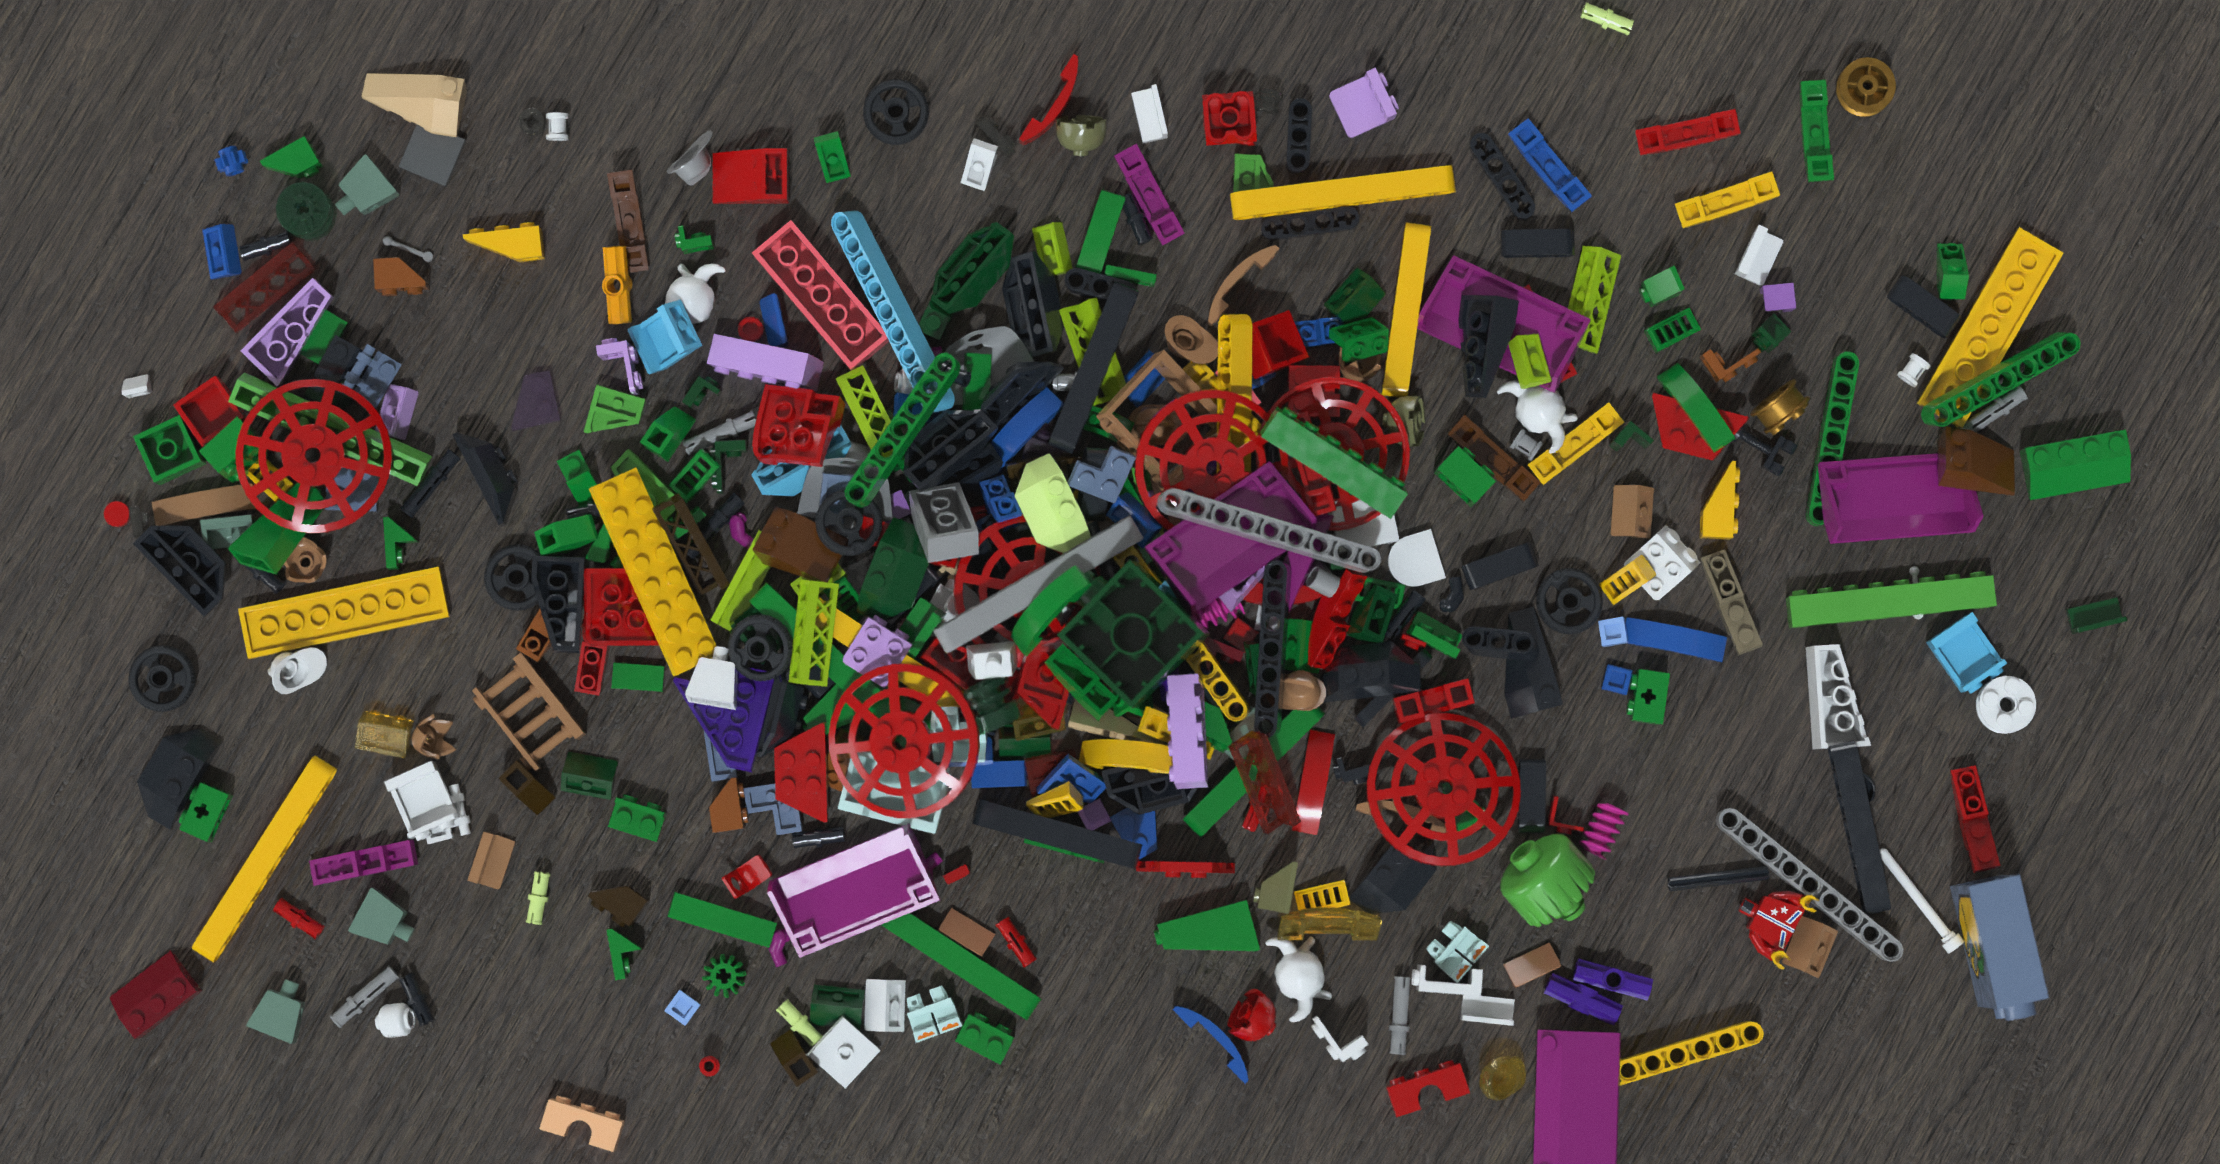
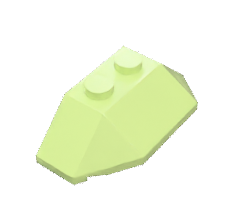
[1014,453,1091,553]

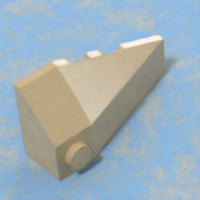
[362,73,467,138]

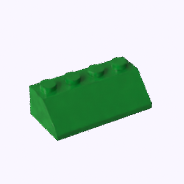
[2020,430,2131,501]

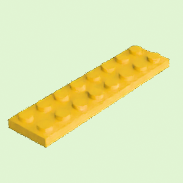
[1917,227,2063,428]
[589,468,717,676]
[238,567,450,659]

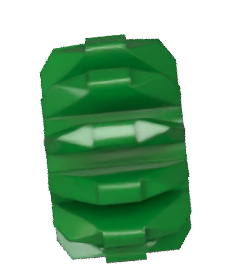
[702,954,747,998]

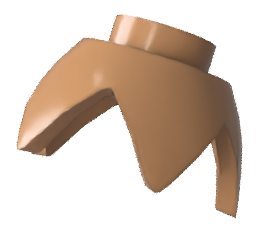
[1339,347,1381,382]
[284,537,326,583]
[412,714,456,759]

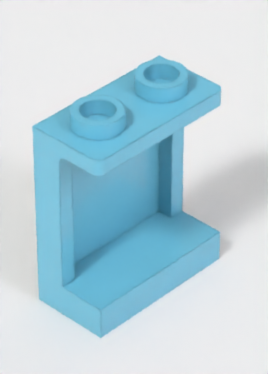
[628,299,702,374]
[1926,612,2007,694]

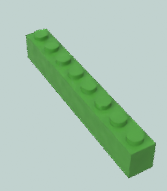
[228,372,433,486]
[1786,571,1997,628]

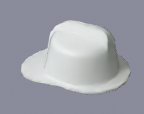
[268,647,327,694]

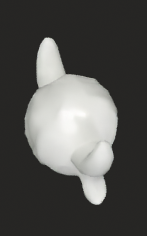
[665,263,726,324]
[1497,380,1578,454]
[1265,936,1332,1022]

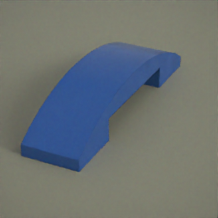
[1508,118,1592,212]
[991,387,1064,477]
[1625,617,1727,662]
[1173,1006,1249,1083]

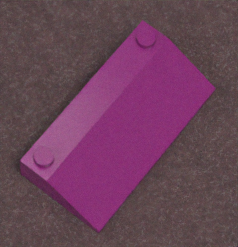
[1417,255,1591,393]
[1818,453,1984,544]
[1145,461,1317,616]
[767,823,940,958]
[1533,1029,1621,1164]

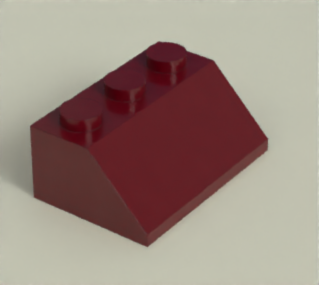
[109,950,202,1039]

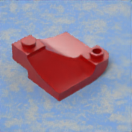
[752,384,845,467]
[582,568,659,646]

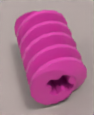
[1193,598,1245,630]
[1579,803,1629,860]

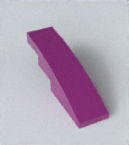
[1271,513,1334,612]
[309,839,419,886]

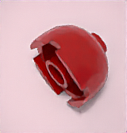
[1227,989,1276,1042]

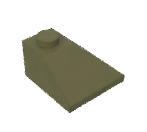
[1253,862,1298,914]

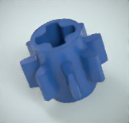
[214,146,248,176]

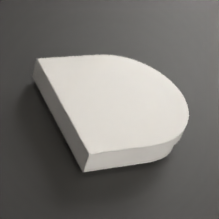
[1388,529,1446,587]

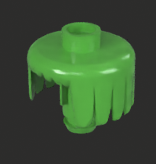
[1500,834,1595,927]

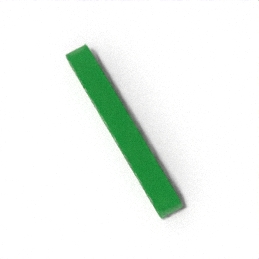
[749,582,907,748]

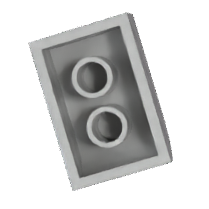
[909,482,979,563]

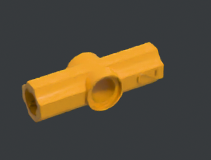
[602,246,633,324]

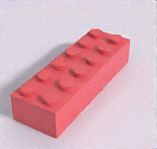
[752,220,889,371]

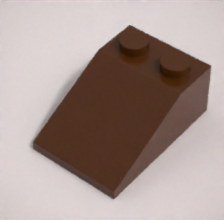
[1938,427,2015,496]
[752,506,848,582]

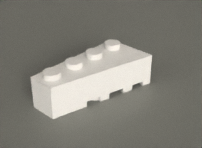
[1806,644,1871,749]

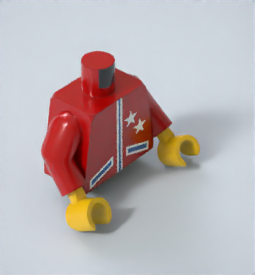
[1738,891,1819,970]

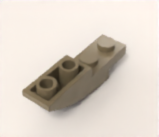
[1701,549,1763,655]

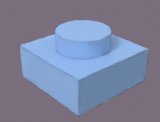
[1598,617,1629,647]
[664,990,701,1026]

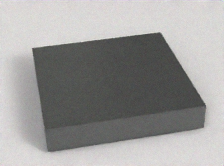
[399,124,466,187]

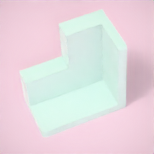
[930,707,987,762]

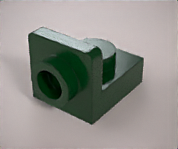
[682,376,721,409]

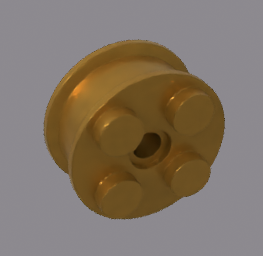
[1836,57,1896,117]
[1750,379,1810,435]

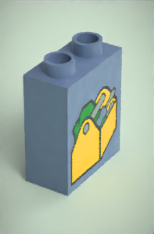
[1950,875,2049,1021]

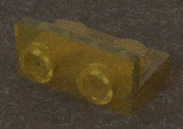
[355,710,414,758]

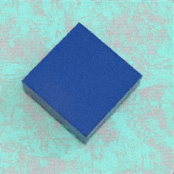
[1601,664,1633,695]

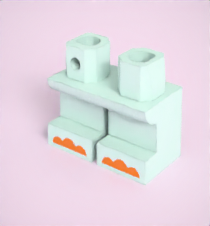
[1426,921,1489,983]
[907,985,963,1043]

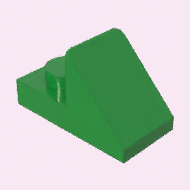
[814,131,851,183]
[557,450,598,506]
[383,517,419,570]
[606,928,644,980]

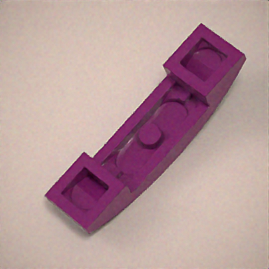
[1114,144,1185,246]

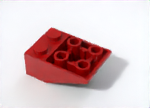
[713,148,789,204]

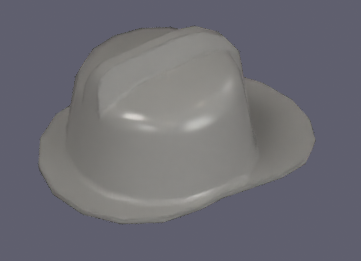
[666,130,713,186]

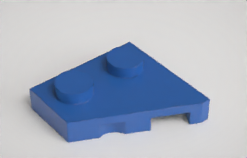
[1037,754,1106,803]
[1110,808,1157,860]

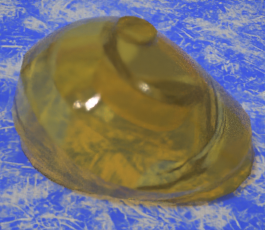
[1479,1056,1526,1100]

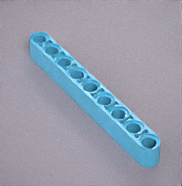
[831,211,955,412]

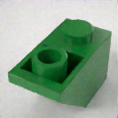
[1936,243,1969,299]
[640,406,696,462]
[534,514,599,557]
[1205,702,1235,753]

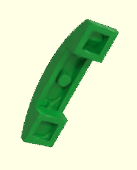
[1800,80,1834,182]
[1657,363,1735,453]
[1011,566,1092,656]

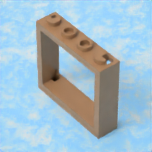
[1096,350,1217,488]

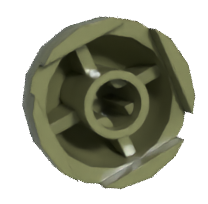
[1056,115,1107,156]
[1383,396,1425,447]

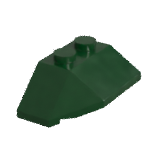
[931,222,1014,314]
[856,517,929,620]

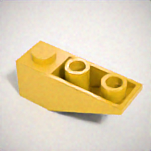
[462,222,545,262]
[1699,461,1740,540]

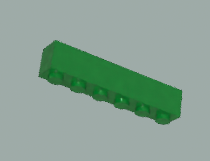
[1260,407,1408,519]

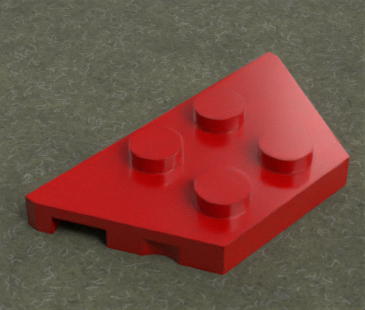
[1652,393,1749,461]
[1015,637,1079,730]
[774,723,829,822]
[1136,861,1235,878]

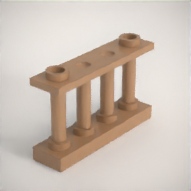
[472,652,586,772]

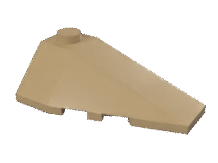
[1068,699,1168,746]

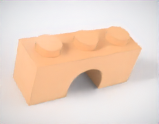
[539,1095,625,1152]

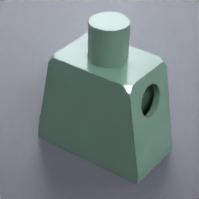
[335,154,400,216]
[348,887,415,944]
[246,979,305,1044]

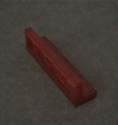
[213,242,315,333]
[1228,730,1301,834]

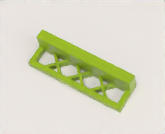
[1568,246,1621,354]
[1059,297,1126,406]
[835,365,893,457]
[711,530,771,631]
[789,579,839,687]

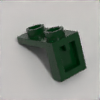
[1751,314,1792,353]
[710,440,748,494]

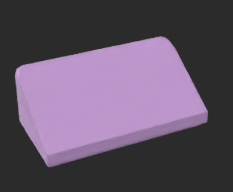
[375,384,418,440]

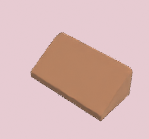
[938,908,996,956]
[1503,942,1562,988]

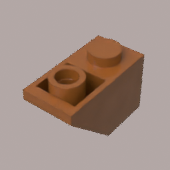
[373,257,429,296]
[516,609,551,662]
[709,777,749,833]

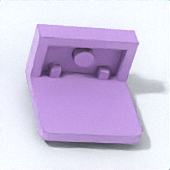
[1329,68,1399,138]
[596,338,643,396]
[843,615,912,687]

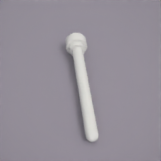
[1879,848,1965,954]

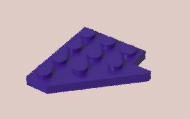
[673,667,775,772]

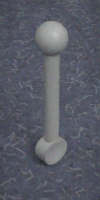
[383,236,433,262]

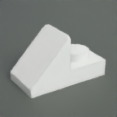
[961,138,998,191]

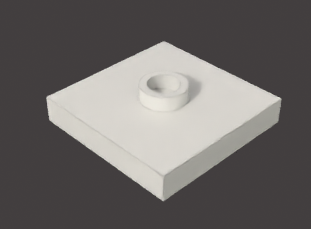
[807,1016,880,1088]

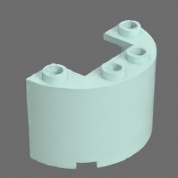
[838,751,952,834]

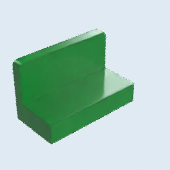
[899,597,947,659]
[1285,619,1319,673]

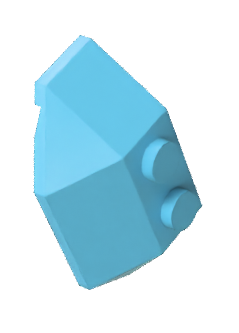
[751,425,852,496]

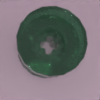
[276,182,337,241]
[963,677,1024,735]

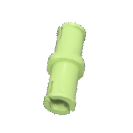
[1580,2,1634,36]
[526,871,551,925]
[776,999,823,1047]

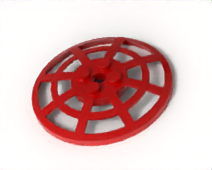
[1256,377,1410,531]
[235,379,392,534]
[1135,389,1288,530]
[953,515,1105,667]
[829,663,980,818]
[1366,713,1521,866]

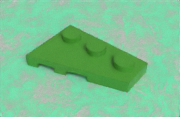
[611,449,676,520]

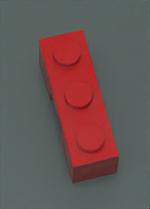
[1392,678,1475,724]
[1386,1060,1470,1117]

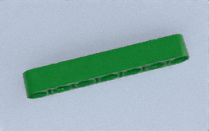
[1921,332,2081,427]
[1806,352,1859,526]
[845,353,961,507]
[1182,707,1326,838]
[881,913,1041,1020]

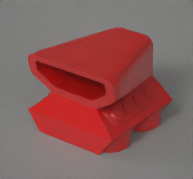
[1202,91,1257,146]

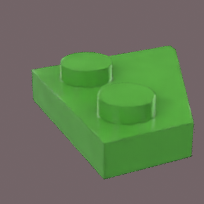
[1233,154,1274,193]
[584,385,647,433]

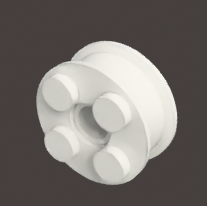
[1976,676,2036,734]

